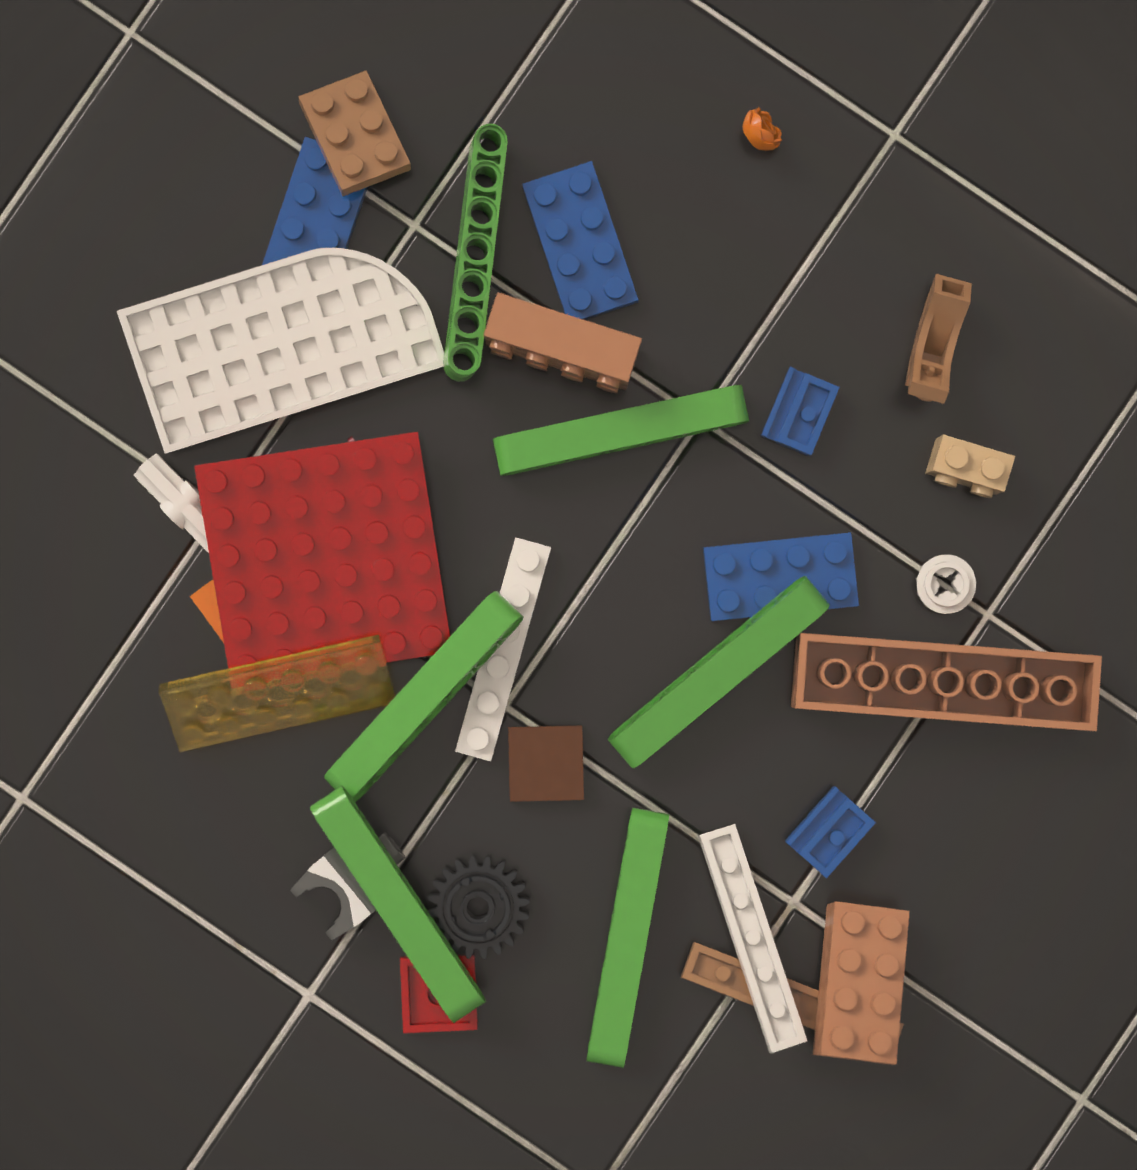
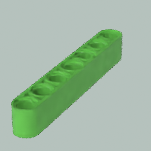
[443,124,508,382]
[493,385,750,476]
[608,576,830,768]
[324,591,524,802]
[310,786,486,1023]
[586,808,669,1068]

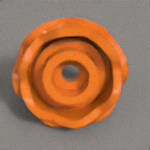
[742,107,782,151]

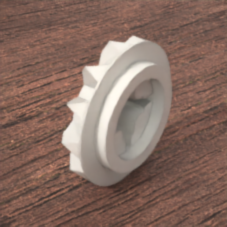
[916,555,976,614]

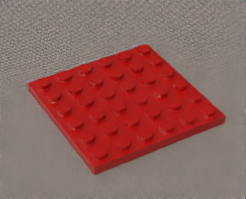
[194,432,450,687]

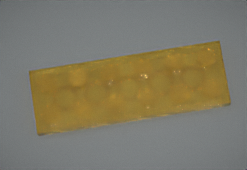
[159,635,396,752]

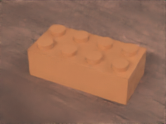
[483,292,642,393]
[813,901,910,1064]

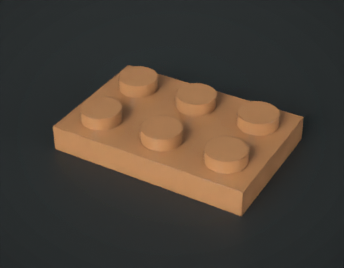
[298,70,411,197]

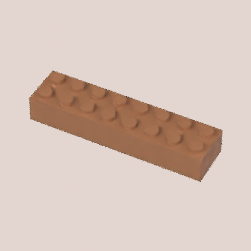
[791,633,1102,731]

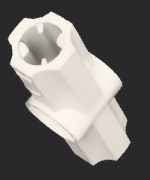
[134,453,209,553]

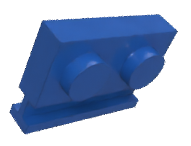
[761,367,840,457]
[785,786,876,878]

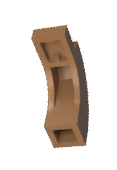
[905,274,972,404]

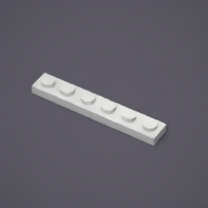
[455,537,551,761]
[698,824,807,1053]

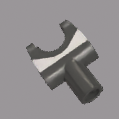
[290,832,406,940]

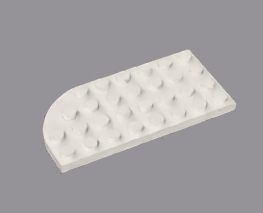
[117,248,444,454]

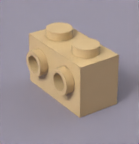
[925,434,1015,498]

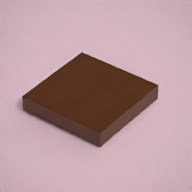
[508,725,584,802]

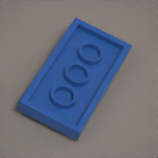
[262,137,368,265]
[522,161,639,320]
[703,532,859,621]

